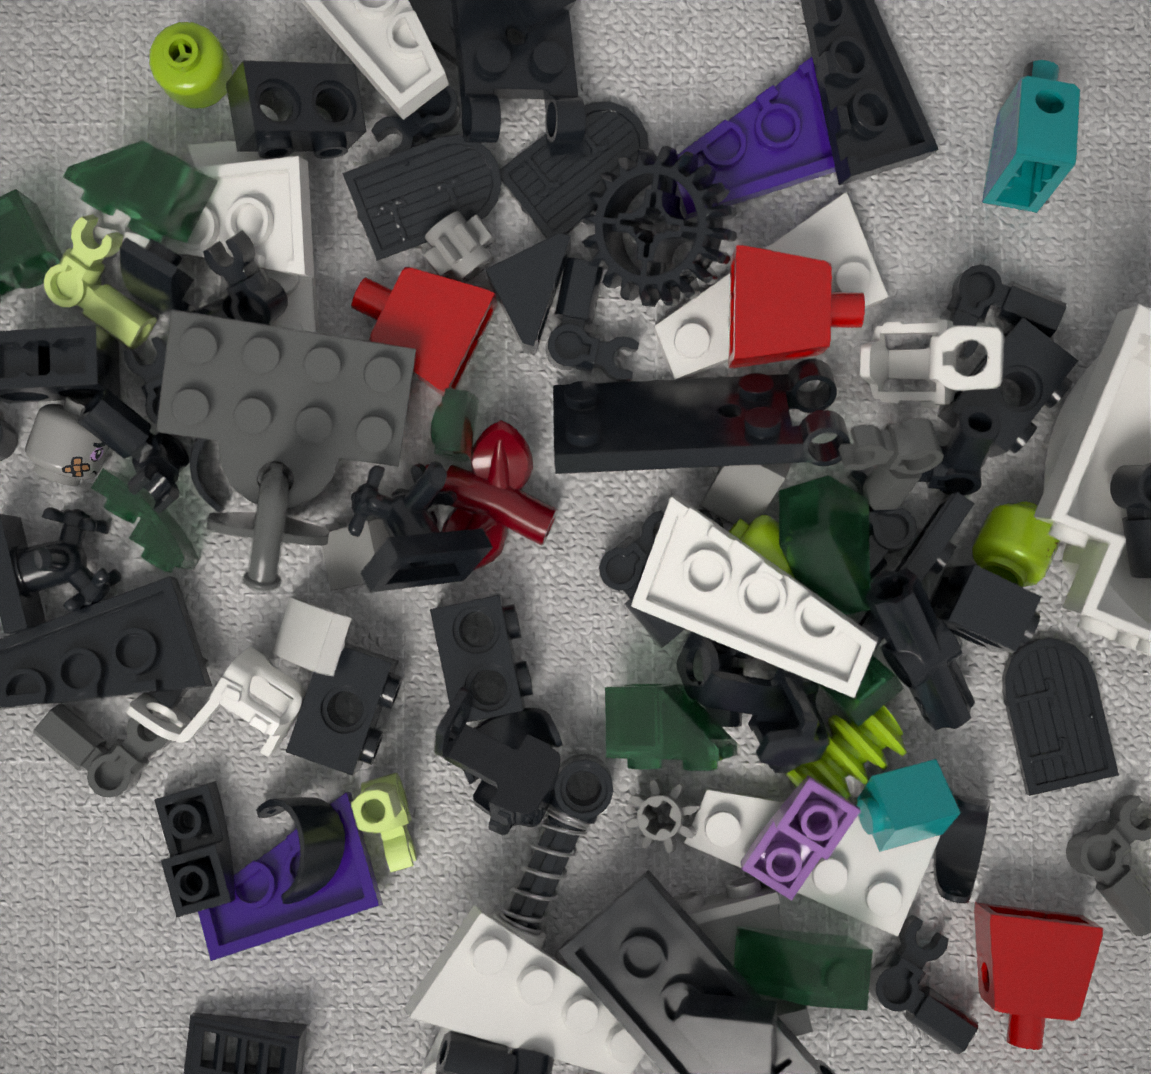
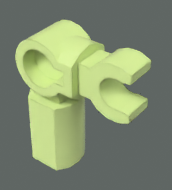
[44,214,157,349]
[351,773,417,872]

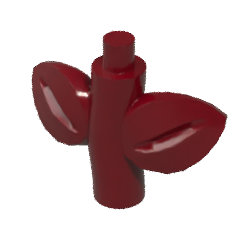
[425,420,558,570]

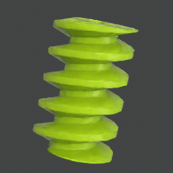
[785,689,907,799]

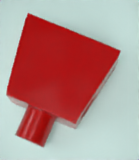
[728,245,865,368]
[351,267,498,400]
[974,902,1103,1050]

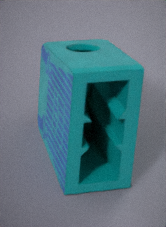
[982,60,1080,213]

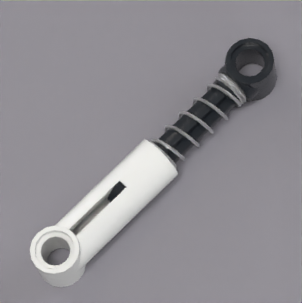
[420,753,613,1074]

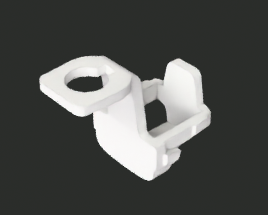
[860,318,1004,408]
[126,646,306,757]

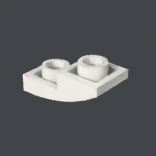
[272,597,352,676]

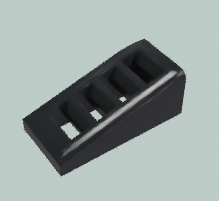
[184,1012,308,1074]

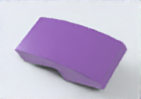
[740,775,861,901]

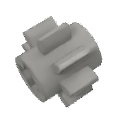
[423,211,496,283]
[626,779,701,853]

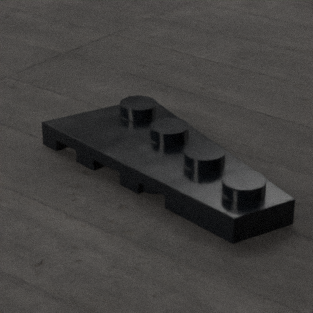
[800,0,939,186]
[0,576,212,710]

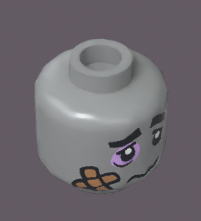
[25,396,109,486]

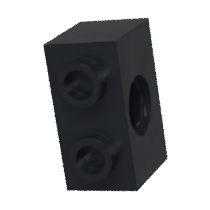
[937,318,1078,458]
[286,642,403,776]

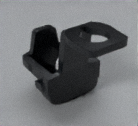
[676,631,830,773]
[434,687,561,836]

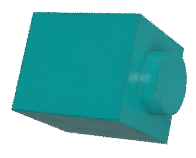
[857,759,961,852]

